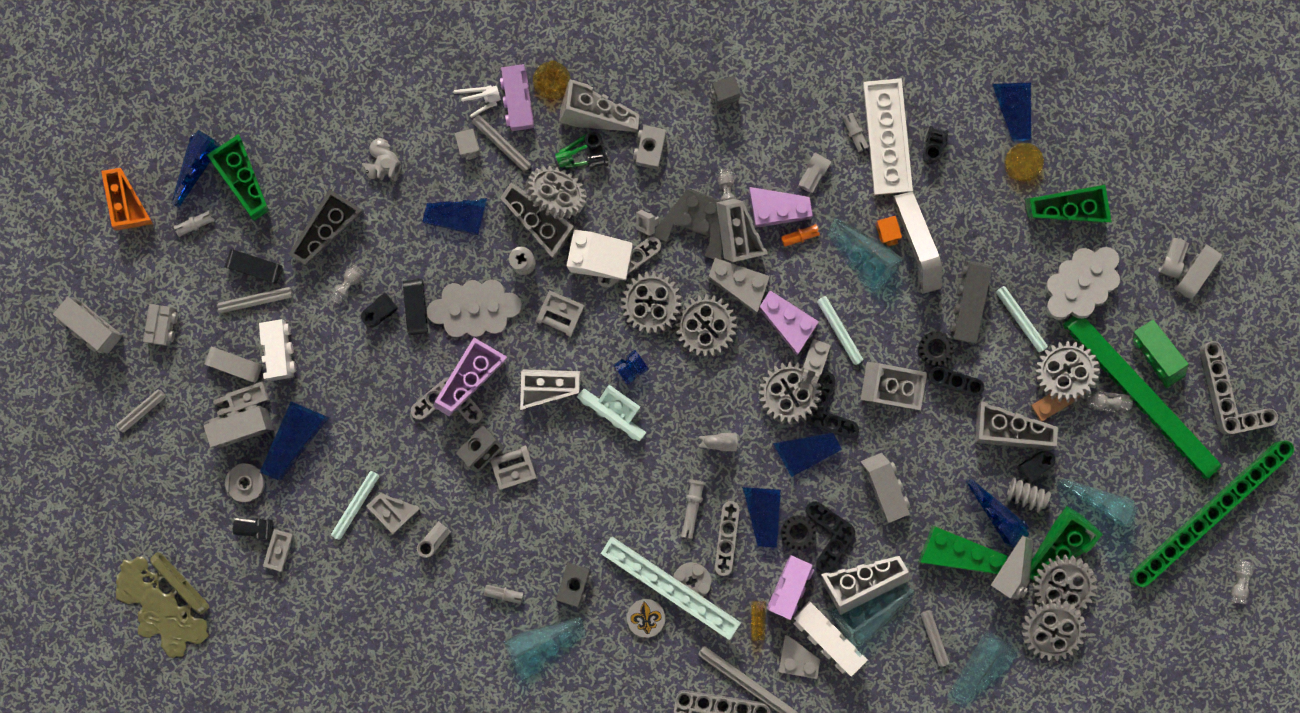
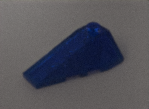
[171,130,221,208]
[966,479,1030,547]

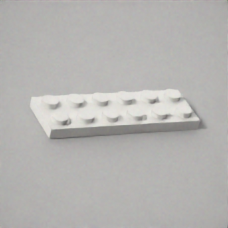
[863,78,913,195]

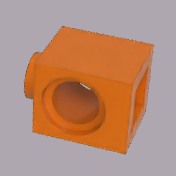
[875,215,902,247]

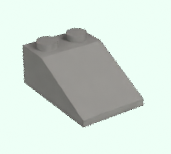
[860,362,927,410]
[991,536,1034,600]

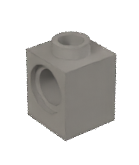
[455,129,480,160]

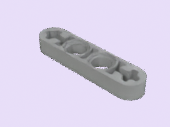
[598,237,661,288]
[715,501,740,576]

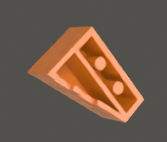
[101,168,153,231]

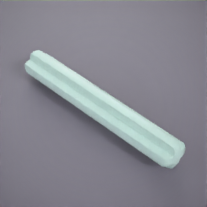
[996,286,1048,352]
[817,296,863,365]
[331,471,379,540]

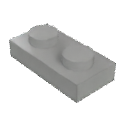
[263,529,294,572]

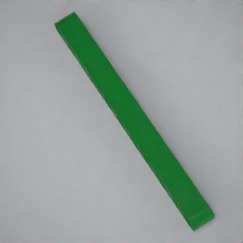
[1063,316,1222,480]
[1129,441,1294,587]

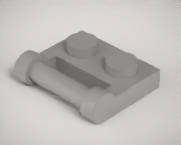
[536,290,584,337]
[490,445,537,490]

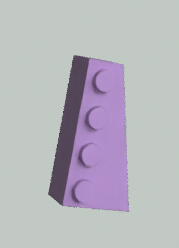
[433,338,507,416]

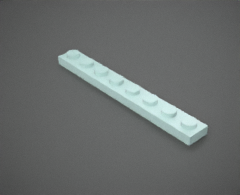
[601,537,741,640]

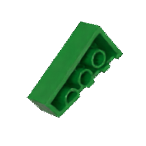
[207,134,269,221]
[1025,185,1112,223]
[918,526,1008,574]

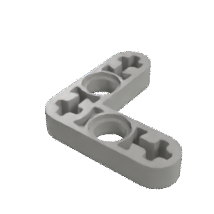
[411,377,483,424]

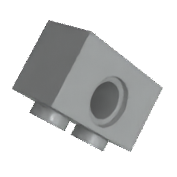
[633,125,666,170]

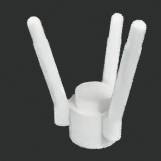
[453,86,501,118]

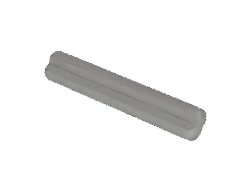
[116,389,166,432]
[921,610,949,667]

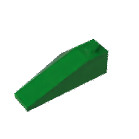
[1030,506,1103,581]

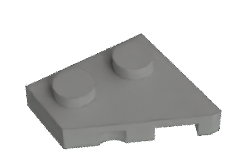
[366,493,420,535]
[779,635,820,679]

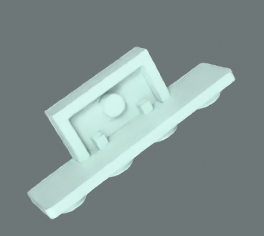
[577,385,646,441]

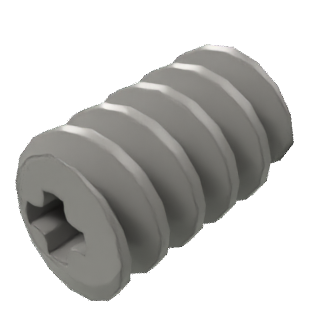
[509,247,536,275]
[1007,478,1051,513]

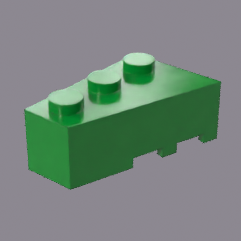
[1132,320,1189,388]

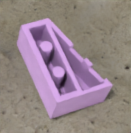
[500,64,534,131]
[749,187,813,228]
[759,291,819,356]
[767,555,814,620]

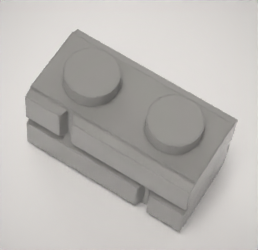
[143,304,178,346]

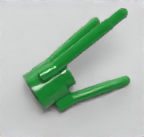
[555,131,590,169]

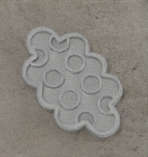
[1046,247,1120,320]
[427,280,522,338]

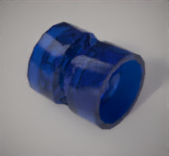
[613,350,649,385]

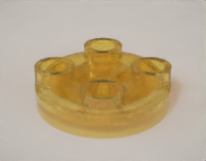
[533,61,571,100]
[1004,143,1044,181]

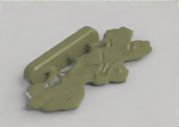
[116,552,209,658]

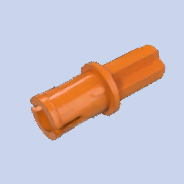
[781,224,820,247]

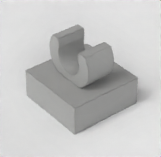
[636,210,659,236]

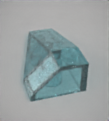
[1057,479,1138,527]
[504,617,586,682]
[947,630,1019,707]

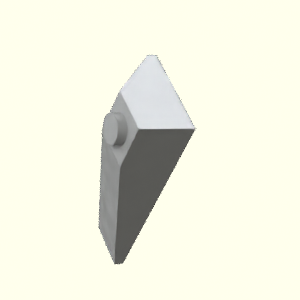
[559,79,640,132]

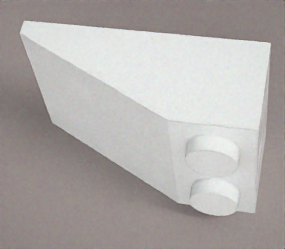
[567,230,633,280]

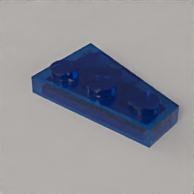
[992,82,1032,141]
[422,198,487,235]
[773,433,842,477]
[742,487,781,548]

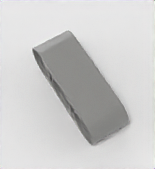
[1174,244,1222,300]
[204,346,263,383]

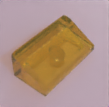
[751,601,766,641]

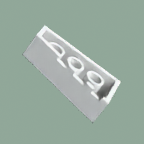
[793,601,867,676]

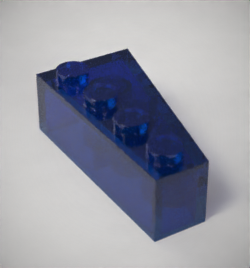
[260,401,330,480]

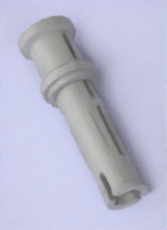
[681,479,706,539]

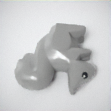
[362,138,401,181]
[699,433,738,451]

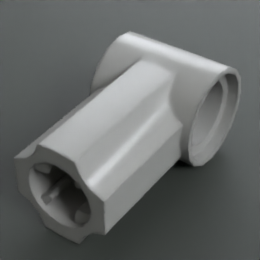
[798,153,831,193]
[1159,238,1189,279]
[417,521,451,558]

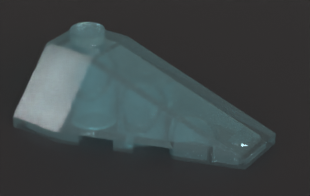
[827,218,904,294]
[830,583,915,649]

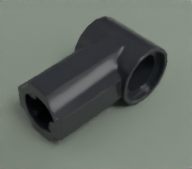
[232,518,273,539]

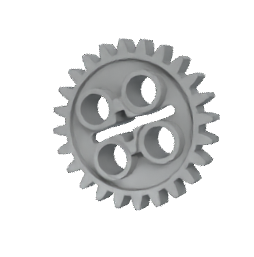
[525,166,587,219]
[621,271,683,334]
[675,294,738,357]
[1036,341,1100,403]
[759,362,822,425]
[1032,555,1097,613]
[1021,599,1086,661]

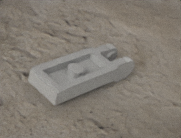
[800,339,831,388]
[213,381,270,416]

